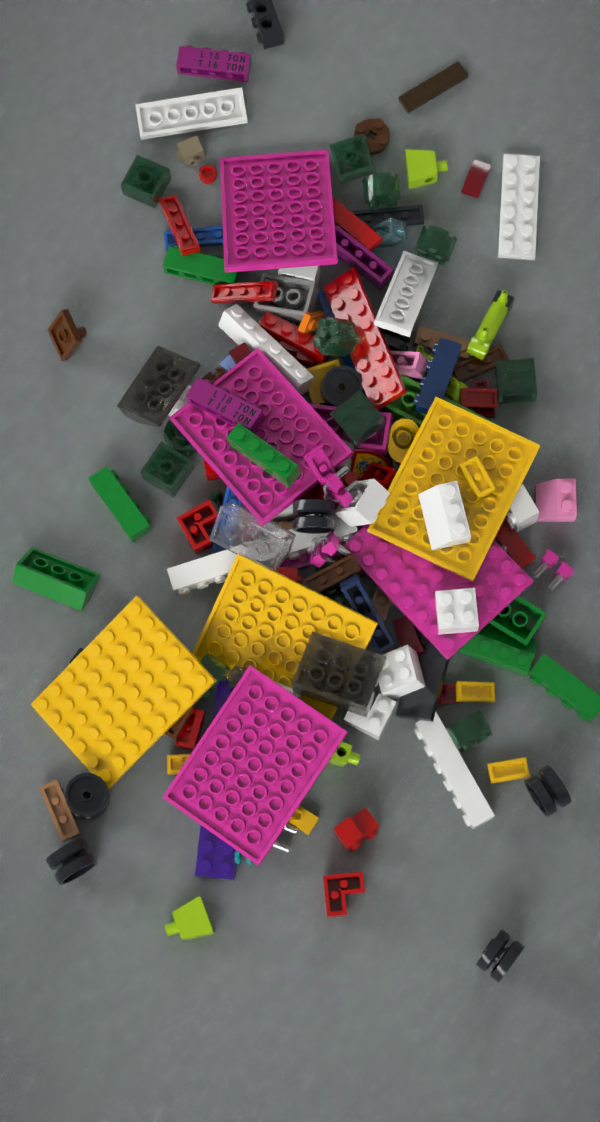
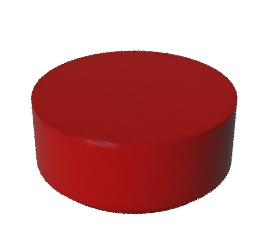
[199,165,217,184]

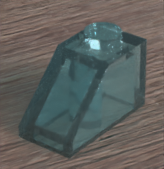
[371,218,407,248]

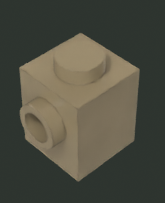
[176,135,205,167]

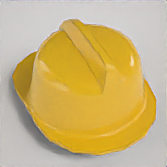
[388,419,419,463]

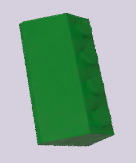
[12,547,101,611]
[489,596,547,646]
[458,623,539,677]

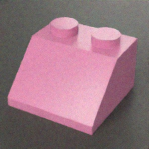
[535,479,577,522]

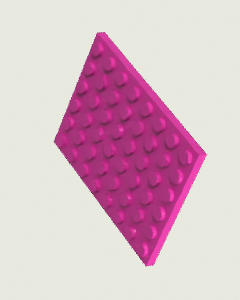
[220,149,338,273]
[169,348,353,527]
[343,524,534,660]
[162,665,348,866]

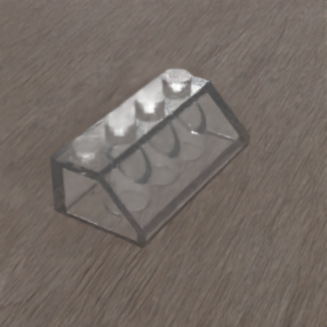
[209,501,296,571]

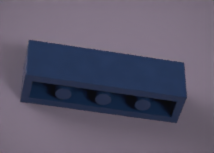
[413,337,462,415]
[339,573,395,654]

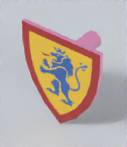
[351,449,393,481]

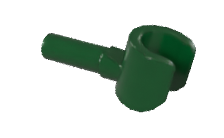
[211,489,223,512]

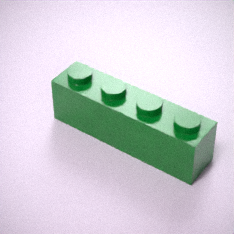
[163,246,240,285]
[226,423,301,488]
[88,466,151,543]
[528,653,600,722]

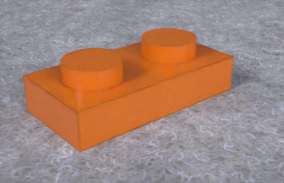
[298,311,326,333]

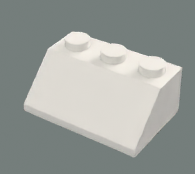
[418,481,471,550]

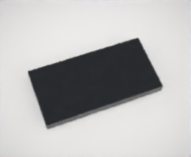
[396,644,450,722]

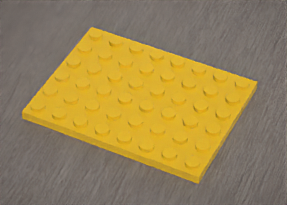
[367,397,541,582]
[192,553,378,721]
[31,596,217,790]

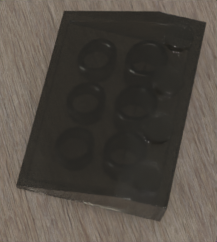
[117,345,201,427]
[291,632,386,717]

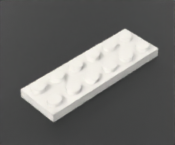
[135,87,248,140]
[498,154,540,260]
[374,251,438,337]

